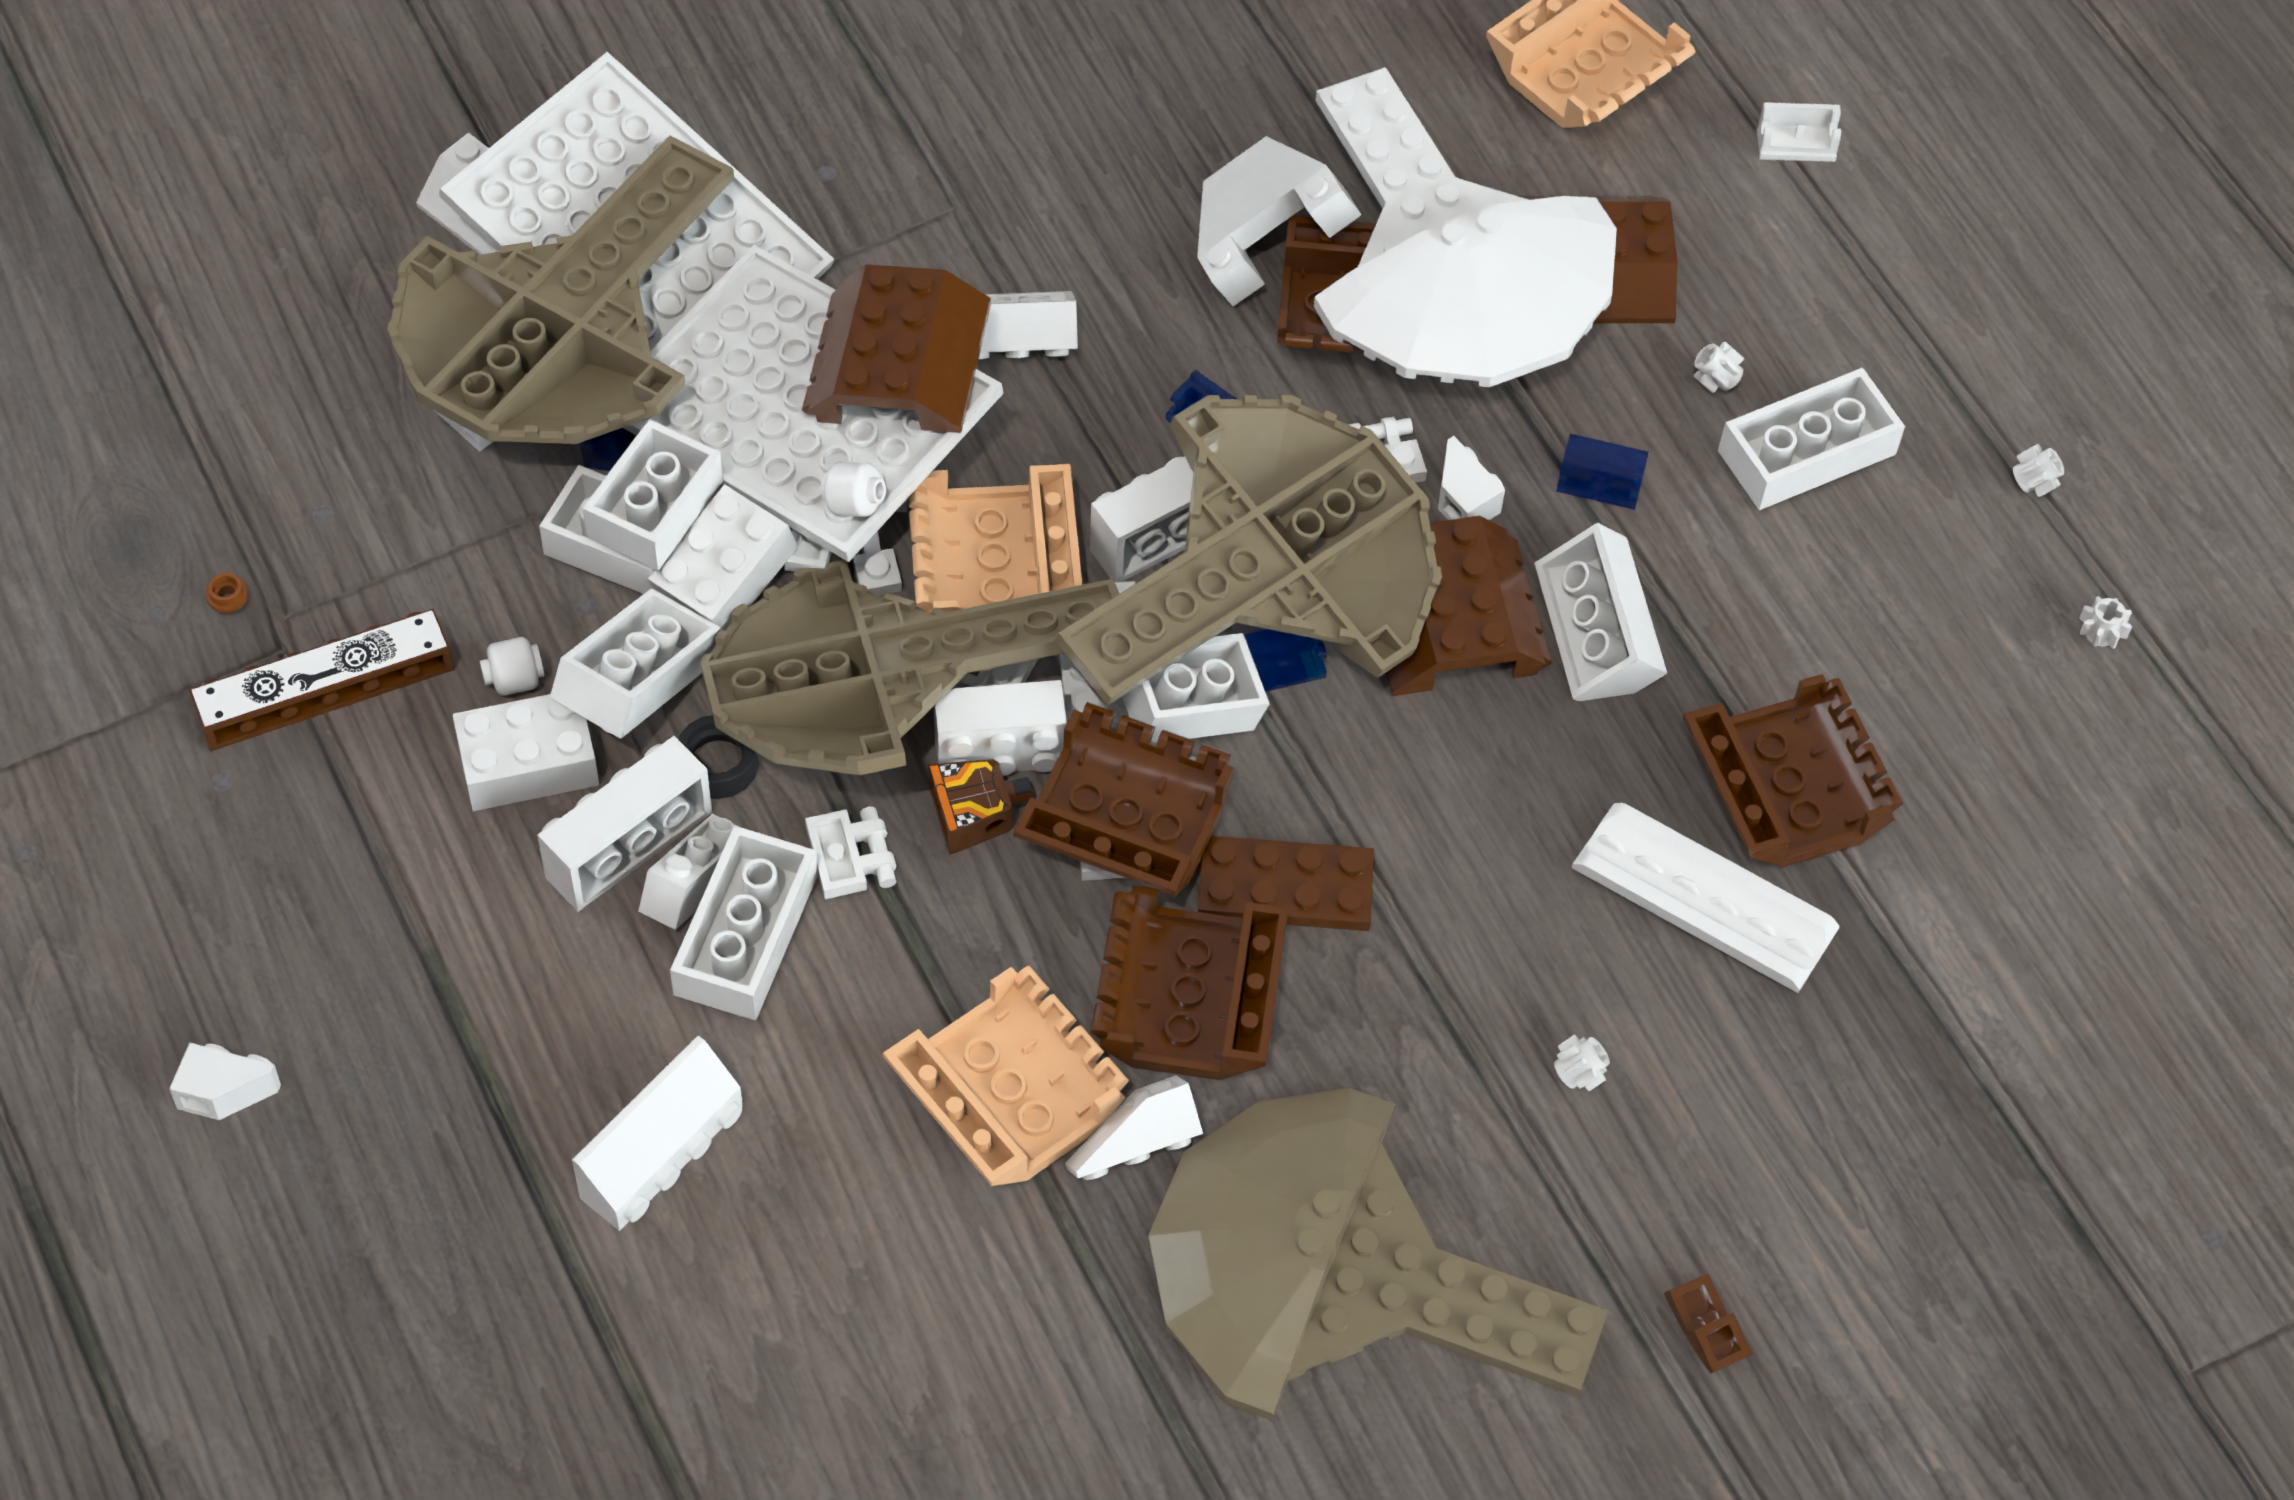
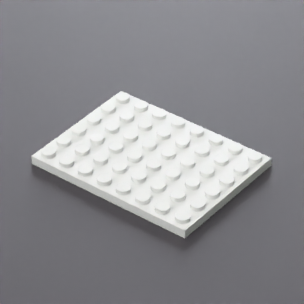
[439,52,834,351]
[623,244,1004,562]

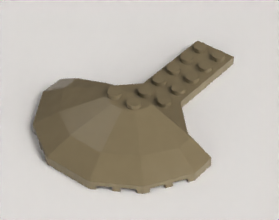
[387,135,735,444]
[1055,395,1442,706]
[700,560,1119,775]
[1148,1088,1609,1421]

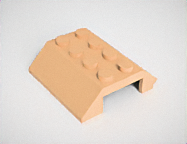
[1486,0,1695,128]
[908,464,1082,612]
[883,966,1129,1186]

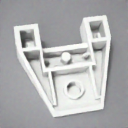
[1197,136,1362,307]

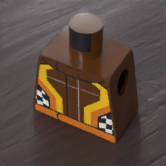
[928,759,1033,854]

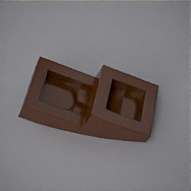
[1664,1273,1753,1374]

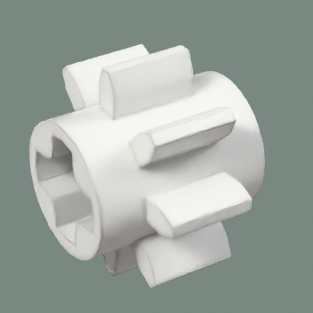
[1694,342,1744,393]
[2013,444,2064,497]
[2079,596,2132,649]
[1554,1034,1610,1091]

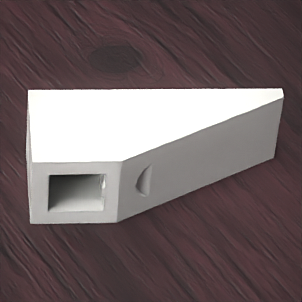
[638,814,739,930]
[1065,1076,1203,1180]

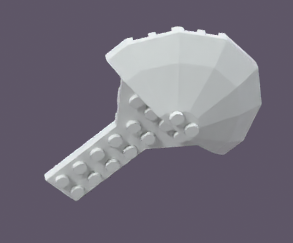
[1314,67,1617,387]

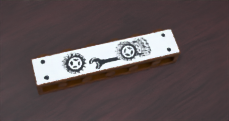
[189,608,454,751]

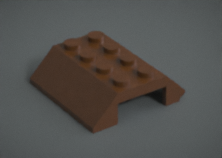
[1518,196,1678,323]
[1277,216,1377,353]
[802,264,992,433]
[1386,516,1552,696]
[1683,674,1903,867]
[1013,702,1235,896]
[1090,885,1289,1080]

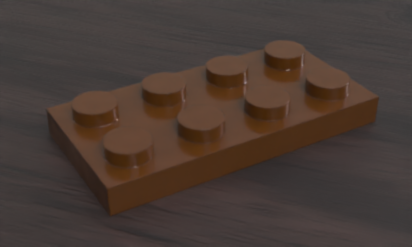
[1198,836,1374,931]

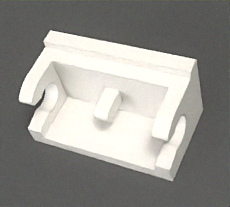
[1757,102,1841,162]

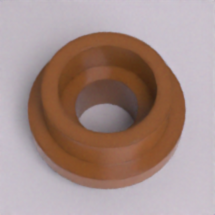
[205,573,249,613]

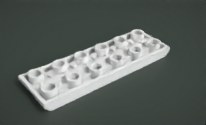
[1572,803,1839,993]

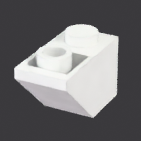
[1438,436,1505,520]
[169,1043,281,1120]

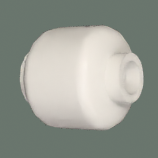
[820,461,886,517]
[480,637,544,696]

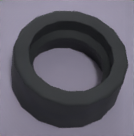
[678,715,758,799]

